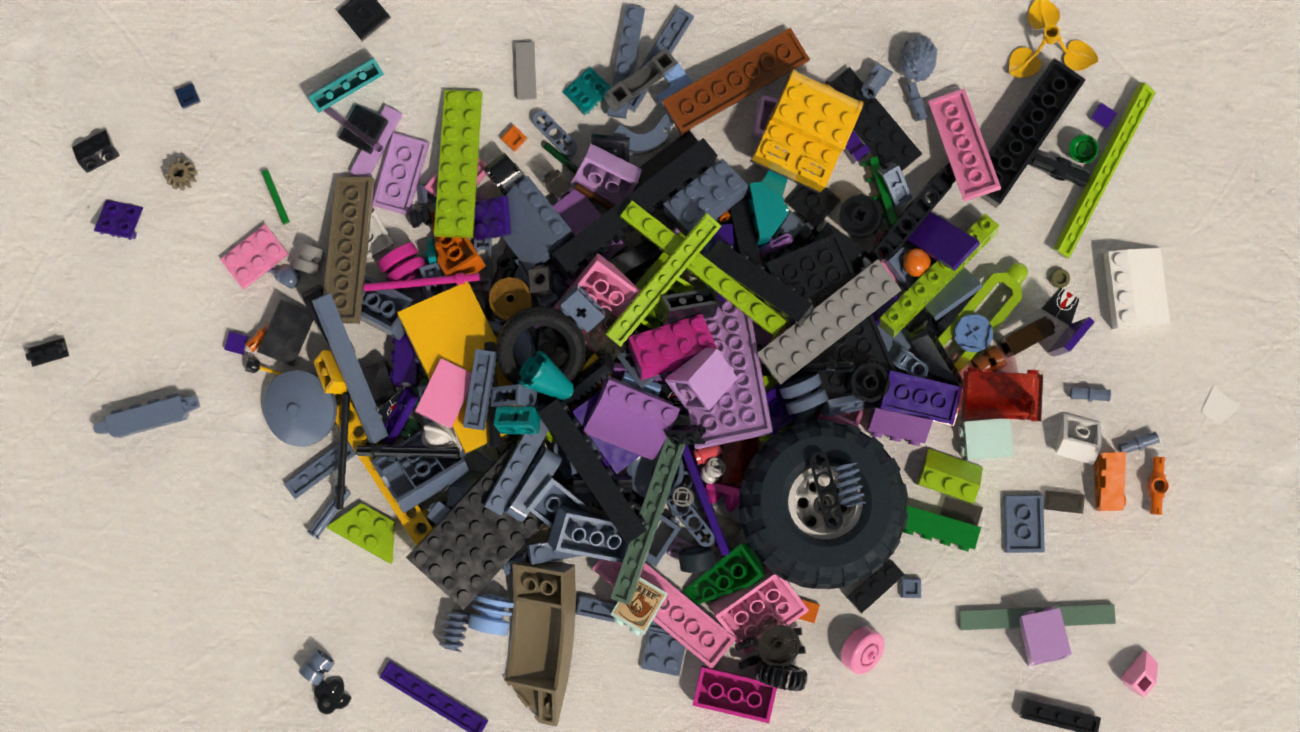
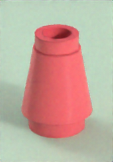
[692,445,722,465]

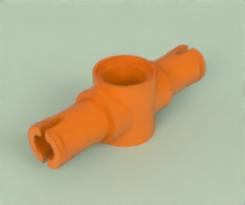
[1146,456,1169,515]

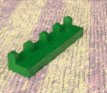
[861,156,897,232]

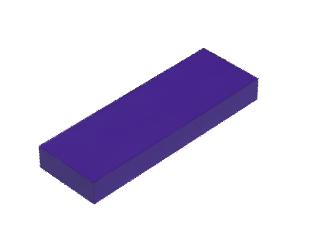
[383,386,419,445]

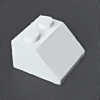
[1056,413,1101,465]

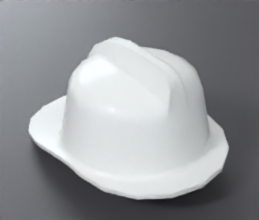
[421,421,463,451]

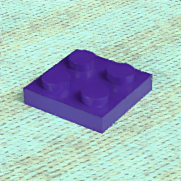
[474,196,511,241]

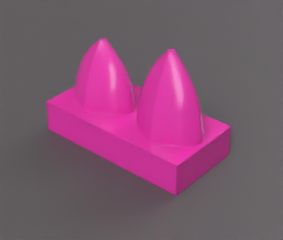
[706,480,741,513]

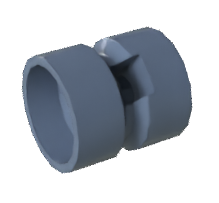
[298,648,335,686]

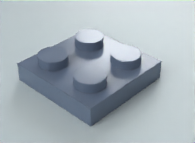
[641,630,685,676]

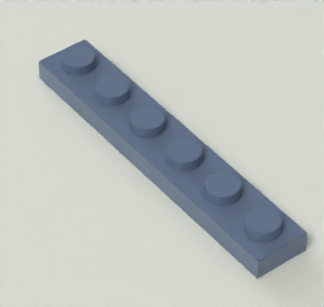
[607,5,645,119]
[483,403,549,516]

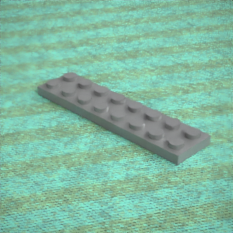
[756,259,901,385]

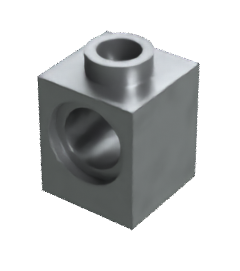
[529,265,554,297]

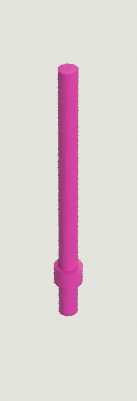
[363,273,480,292]

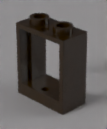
[998,316,1055,358]

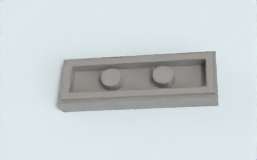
[515,42,537,100]

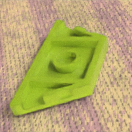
[327,503,396,564]

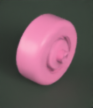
[841,626,884,674]

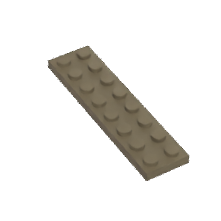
[323,177,375,324]

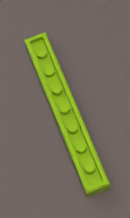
[605,213,721,347]

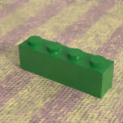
[903,505,981,552]

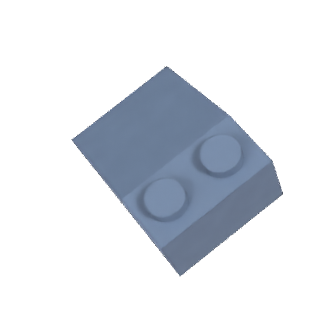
[526,477,593,528]

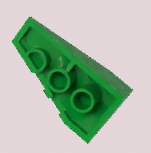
[684,543,764,605]

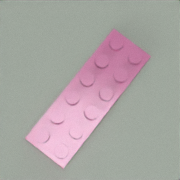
[928,88,1001,202]

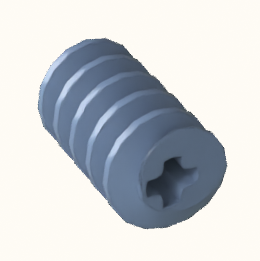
[833,463,866,507]
[439,609,471,652]

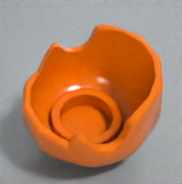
[903,248,931,278]

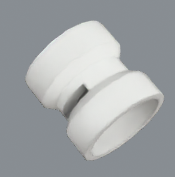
[700,458,726,484]

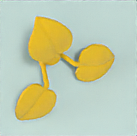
[1009,0,1099,78]

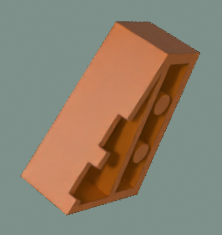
[1094,452,1126,511]

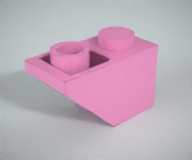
[1120,650,1158,697]

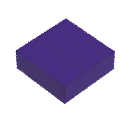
[1090,103,1117,130]
[224,331,249,355]

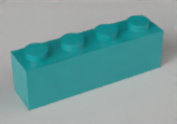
[308,57,384,113]

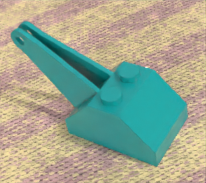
[747,171,789,247]

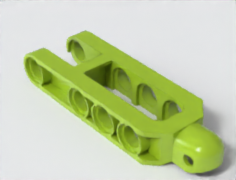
[938,263,1028,372]

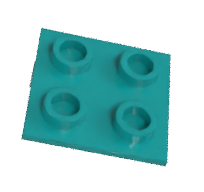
[562,67,612,115]

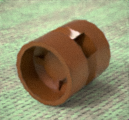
[970,345,1007,380]

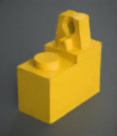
[313,350,348,394]

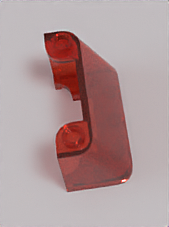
[962,367,1043,421]

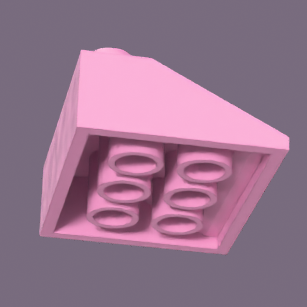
[553,253,641,353]
[710,566,809,655]

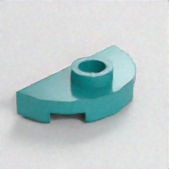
[424,238,438,264]

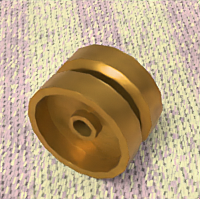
[489,277,533,320]

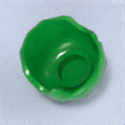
[1069,134,1099,164]

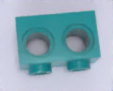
[494,407,541,434]

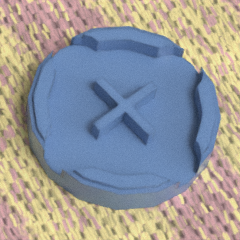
[954,314,993,352]

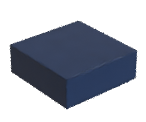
[175,83,201,109]

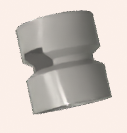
[292,243,325,276]

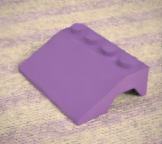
[582,379,680,461]

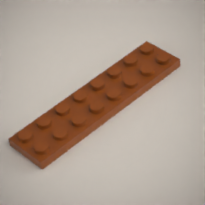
[661,27,810,135]

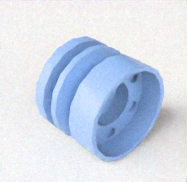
[468,594,514,636]

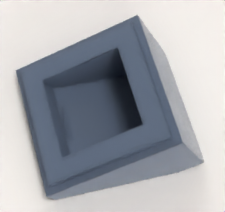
[417,184,437,205]

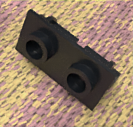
[25,338,69,367]
[664,424,706,445]

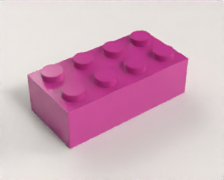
[628,314,717,381]
[692,665,777,723]

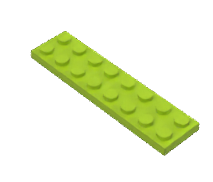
[434,90,483,238]

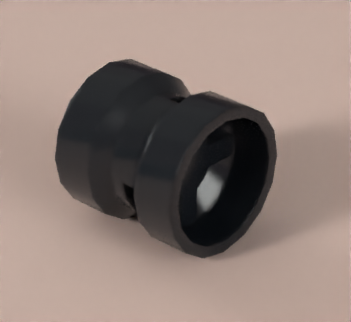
[409,206,432,228]

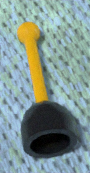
[245,357,283,375]

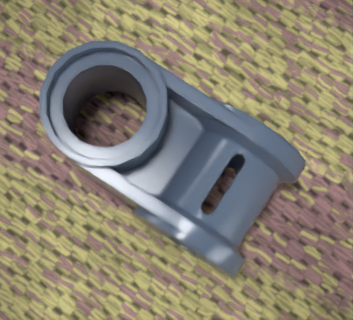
[773,212,806,248]
[892,346,928,378]

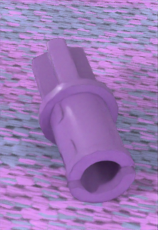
[758,233,793,259]

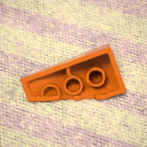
[430,211,487,276]

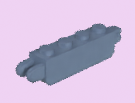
[93,394,201,438]

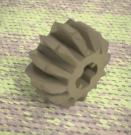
[164,158,198,191]

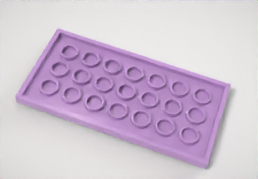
[688,292,773,449]

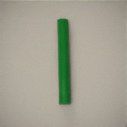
[261,170,290,225]

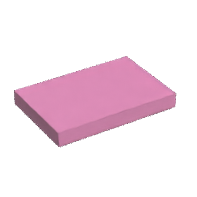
[415,359,472,429]

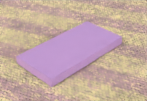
[372,133,430,216]

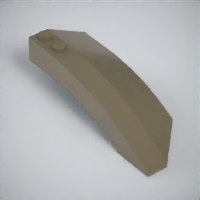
[504,562,576,726]

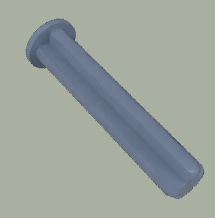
[307,489,351,540]

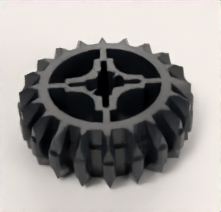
[755,659,808,691]

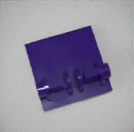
[94,200,143,240]

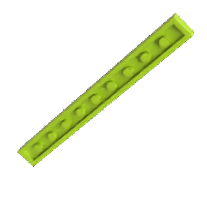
[1053,82,1156,259]
[620,201,786,337]

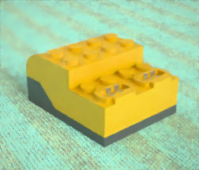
[750,69,863,193]

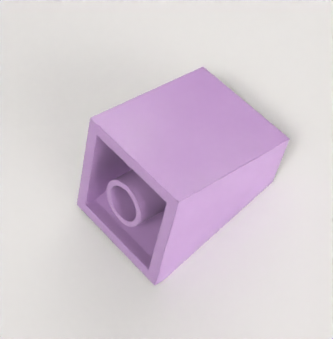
[664,348,738,410]
[1019,606,1072,666]

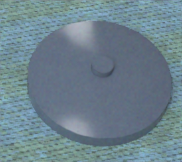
[263,369,337,447]

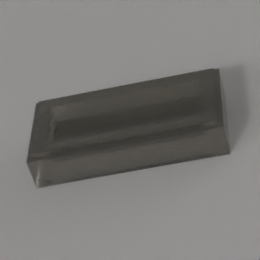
[1044,490,1085,514]
[940,496,983,526]

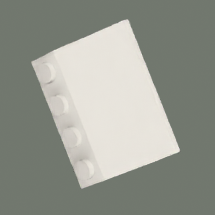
[1103,248,1170,330]

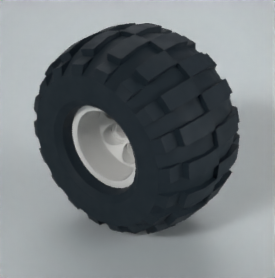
[739,420,908,590]

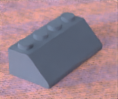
[360,275,414,341]

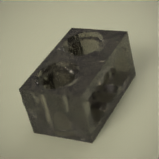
[543,169,573,203]

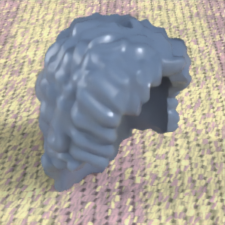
[899,34,937,82]

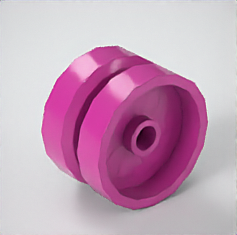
[377,242,427,282]

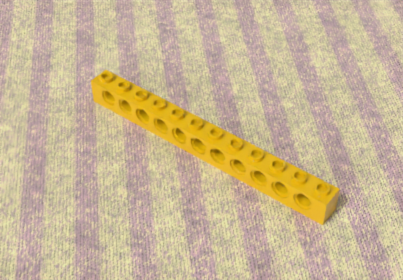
[334,392,436,546]

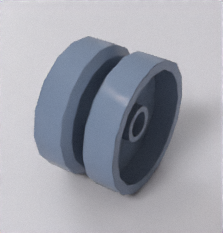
[779,373,829,415]

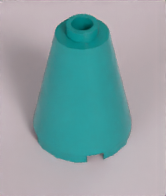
[518,351,574,400]

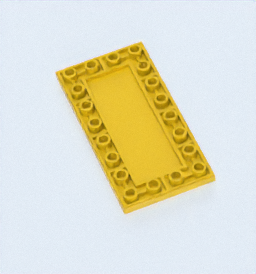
[397,282,514,454]

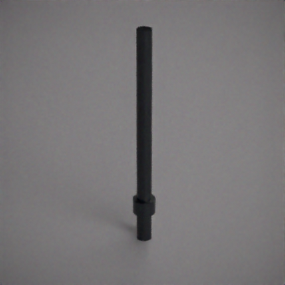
[335,393,350,510]

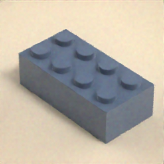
[663,158,748,237]
[548,506,629,563]

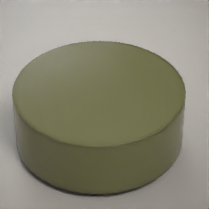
[1050,269,1070,289]

